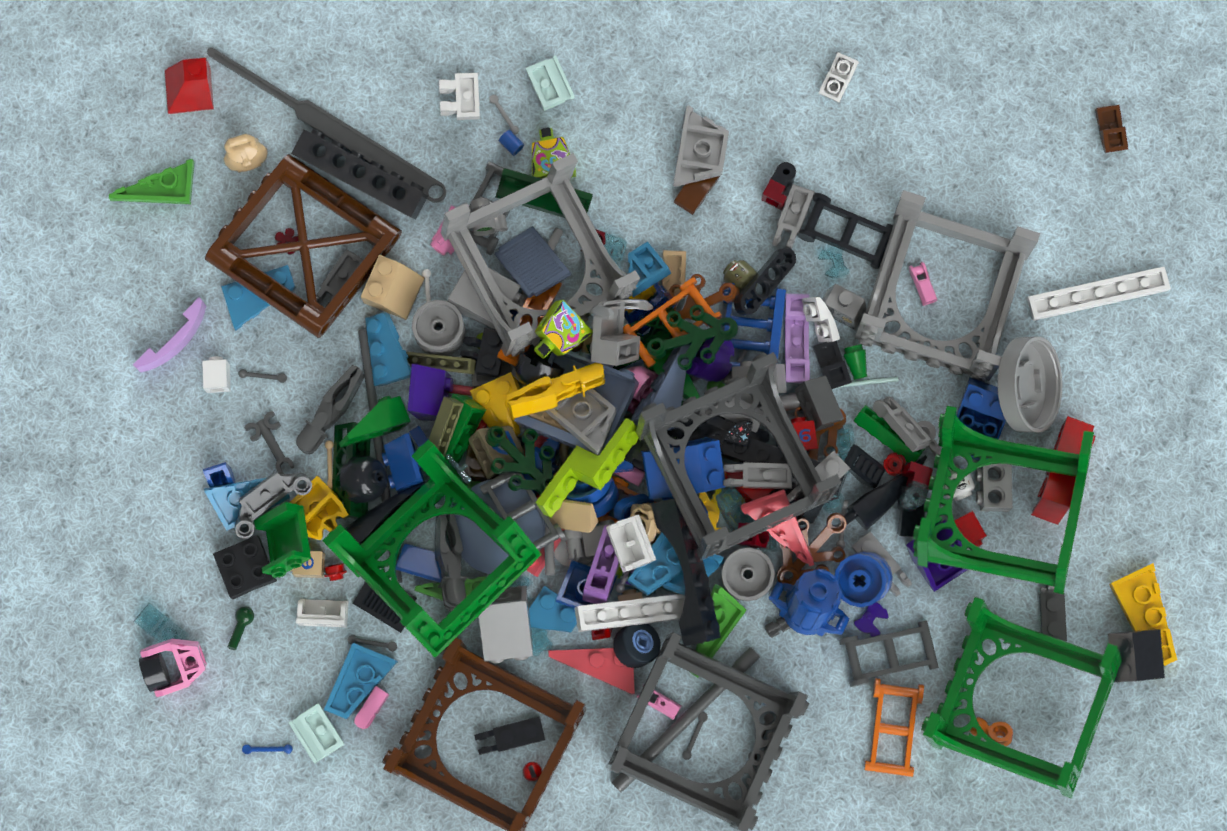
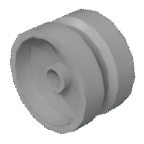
[412,300,466,356]
[721,548,775,602]

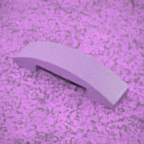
[785,294,810,383]
[133,298,206,372]

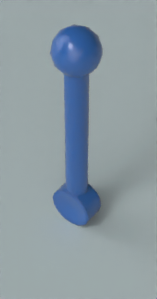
[242,744,293,754]

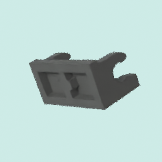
[794,376,844,431]

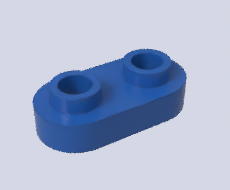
[614,493,654,521]

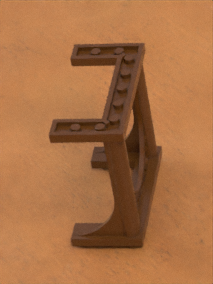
[382,638,586,831]

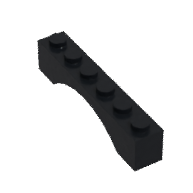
[651,498,721,646]

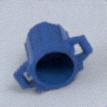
[769,569,850,636]

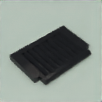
[352,582,417,633]

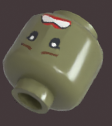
[723,260,757,294]

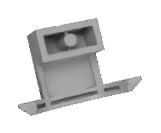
[590,299,653,366]

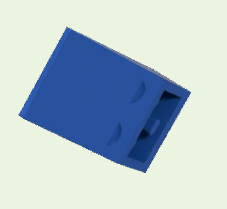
[957,377,1006,461]

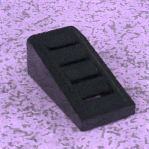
[844,444,885,488]

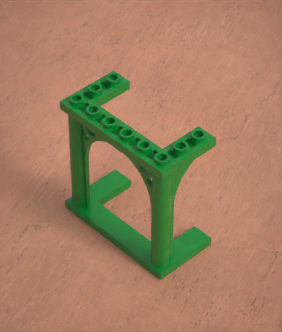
[913,406,1094,594]
[322,439,542,658]
[921,597,1121,799]

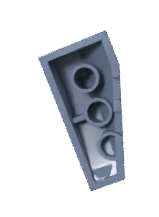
[630,344,690,431]

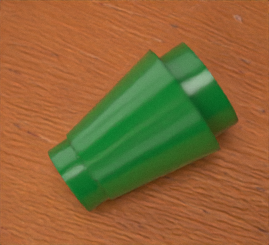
[843,344,868,380]

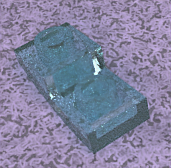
[837,424,855,476]
[716,486,754,531]
[133,603,189,642]

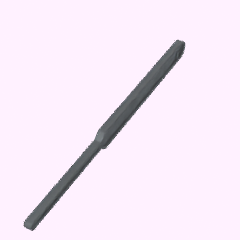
[207,47,446,203]

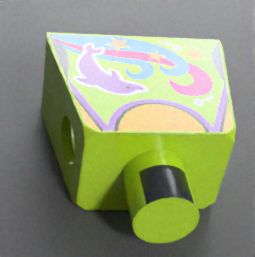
[532,127,576,179]
[534,300,593,359]

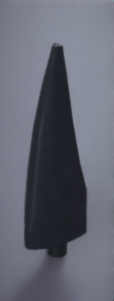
[844,455,927,530]
[345,483,423,545]

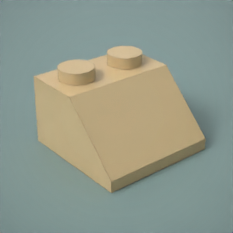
[361,255,425,320]

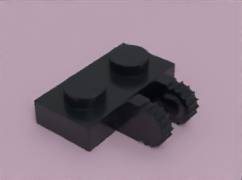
[460,328,503,378]

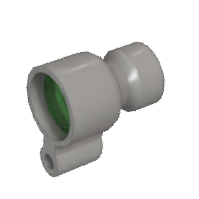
[471,198,508,236]

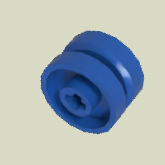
[565,478,619,518]
[834,551,893,607]

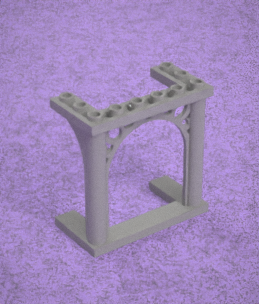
[441,153,640,357]
[855,190,1040,382]

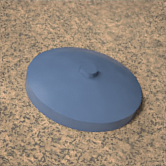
[455,479,545,574]

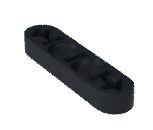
[734,248,796,316]

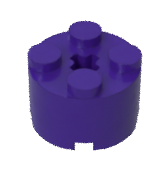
[686,337,734,382]

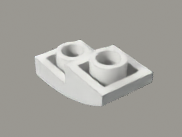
[819,52,859,103]
[802,297,840,342]

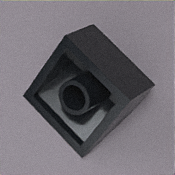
[1108,629,1165,682]

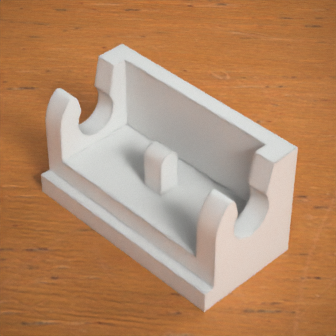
[606,514,656,573]
[296,599,349,627]

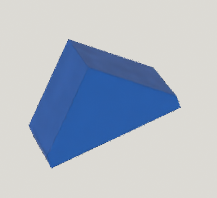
[203,462,236,487]

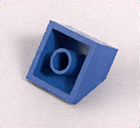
[382,433,425,493]

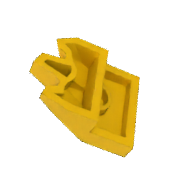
[470,372,521,436]
[289,476,348,540]

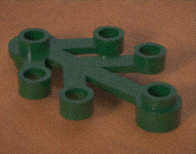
[647,305,738,370]
[485,426,555,495]

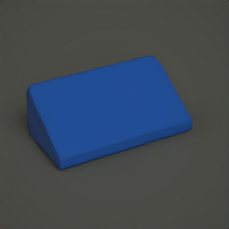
[396,544,442,583]

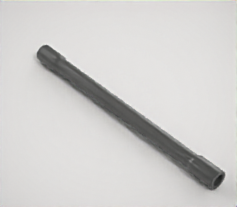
[611,647,760,793]

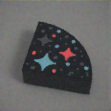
[724,421,753,447]

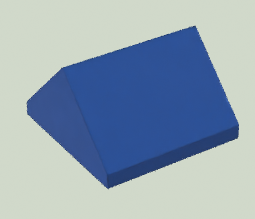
[556,560,617,608]

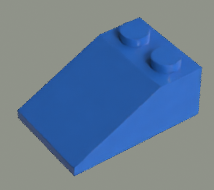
[642,437,726,499]

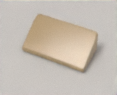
[549,499,598,533]

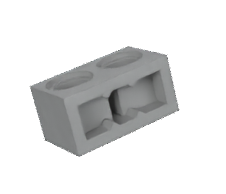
[976,464,1013,512]

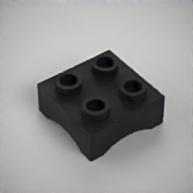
[213,535,277,599]

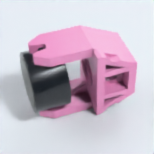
[138,639,207,697]

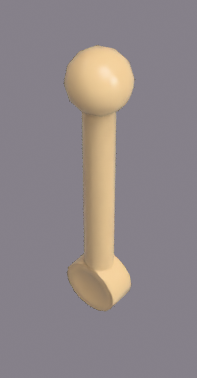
[325,440,334,489]

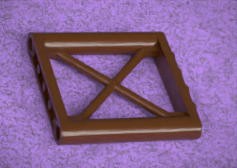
[205,154,402,338]

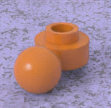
[970,717,1013,746]

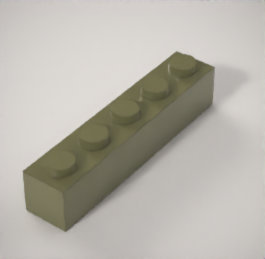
[406,352,476,375]
[429,397,464,457]

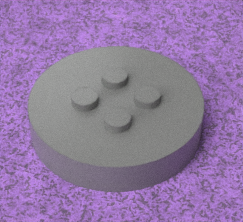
[998,337,1062,432]

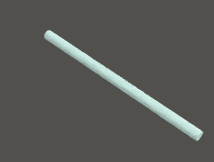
[841,377,899,387]

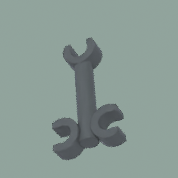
[244,411,294,474]

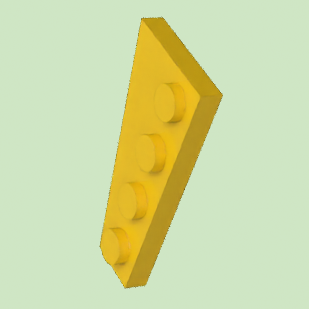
[1109,563,1177,666]

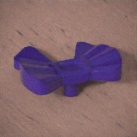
[854,602,889,637]

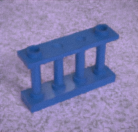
[723,283,786,371]

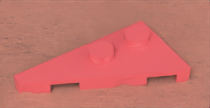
[741,489,814,566]
[548,648,635,694]

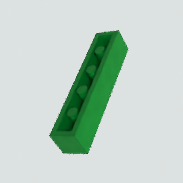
[853,405,925,463]

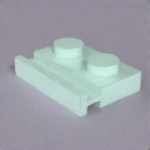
[526,56,574,111]
[289,703,345,764]

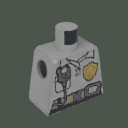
[822,284,866,331]

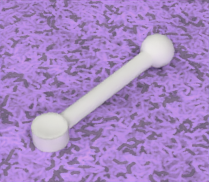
[422,269,431,302]

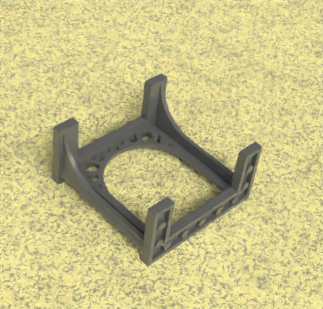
[636,352,842,561]
[606,632,809,831]

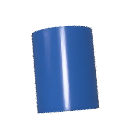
[499,130,524,156]

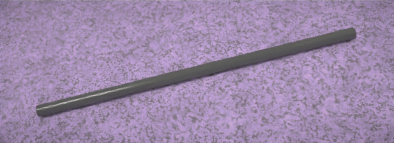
[358,329,403,583]

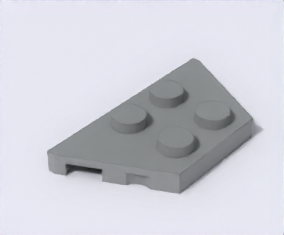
[673,106,729,187]
[545,389,616,455]

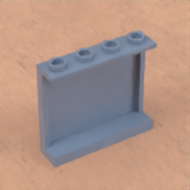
[514,350,639,456]

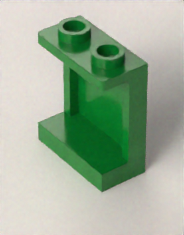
[254,502,311,578]

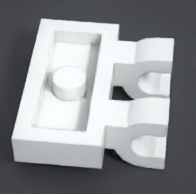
[439,73,480,120]

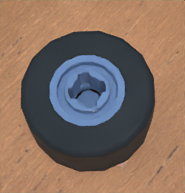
[613,623,661,669]

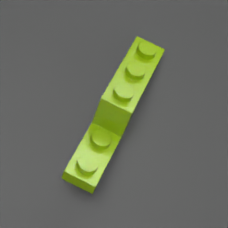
[535,418,639,518]

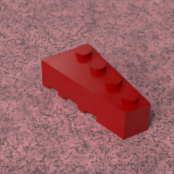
[1031,416,1096,525]

